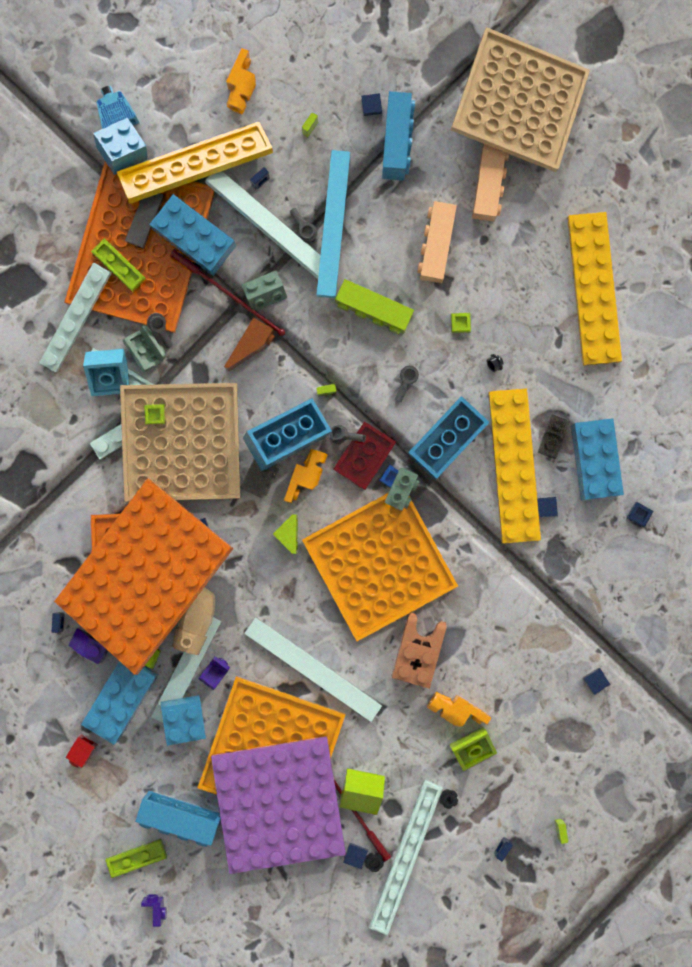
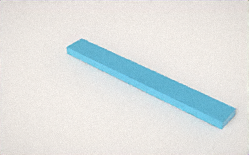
[317,150,350,298]

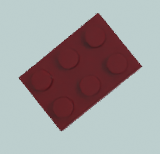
[333,421,396,490]

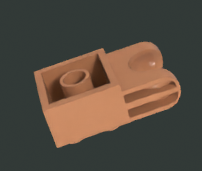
[391,613,447,689]

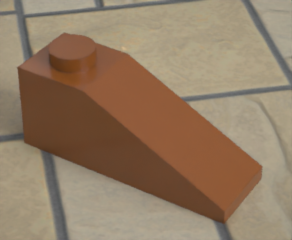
[224,318,275,371]

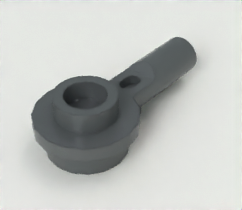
[290,208,317,242]
[147,313,173,348]
[395,365,419,403]
[330,425,366,444]

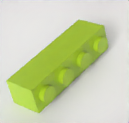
[335,279,414,334]

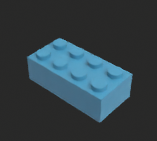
[382,91,415,181]
[149,194,236,276]
[408,396,490,480]
[242,398,332,471]
[571,418,624,501]
[81,661,159,745]
[135,791,221,847]

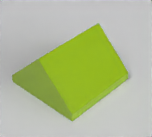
[273,514,298,554]
[449,726,497,772]
[339,768,385,815]

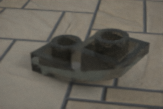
[537,414,570,459]

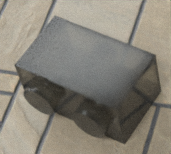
[240,459,280,498]

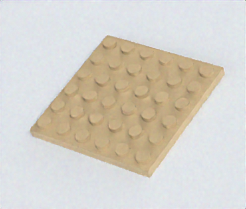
[450,27,590,172]
[120,383,241,501]

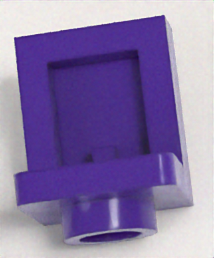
[198,657,230,691]
[141,894,167,927]

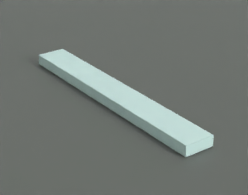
[205,171,321,279]
[244,618,382,722]
[369,780,443,936]

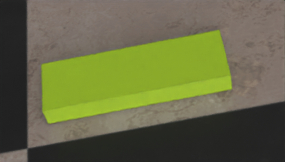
[91,238,146,292]
[105,839,167,878]

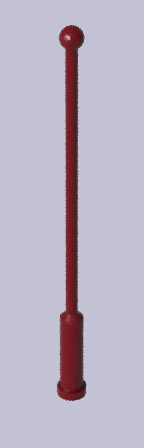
[170,249,285,336]
[334,780,391,862]

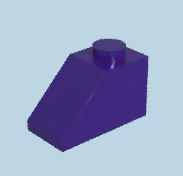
[68,628,108,664]

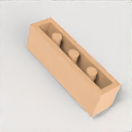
[472,144,509,222]
[417,201,457,283]

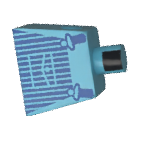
[96,86,140,129]

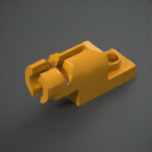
[226,48,256,115]
[284,449,328,503]
[427,692,491,727]

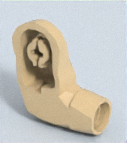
[172,587,215,655]

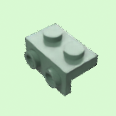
[242,270,287,311]
[122,325,166,373]
[385,468,419,511]

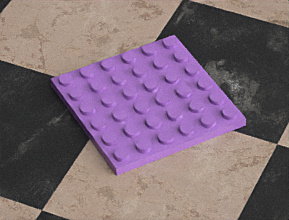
[211,736,346,874]

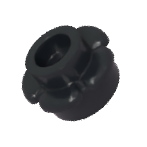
[486,354,504,372]
[439,789,458,809]
[365,853,384,872]

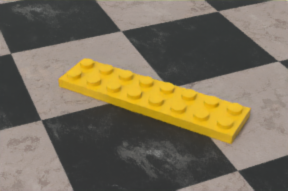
[117,122,273,204]
[567,212,622,366]
[488,388,541,544]

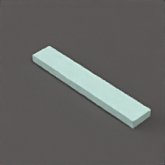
[151,617,222,723]

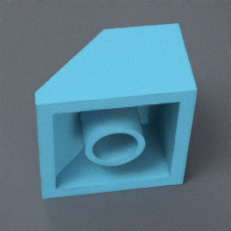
[83,349,129,396]

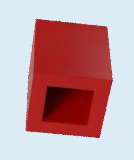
[65,735,98,768]

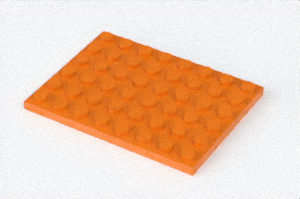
[64,162,215,333]
[54,478,234,675]

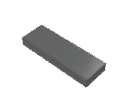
[125,193,164,249]

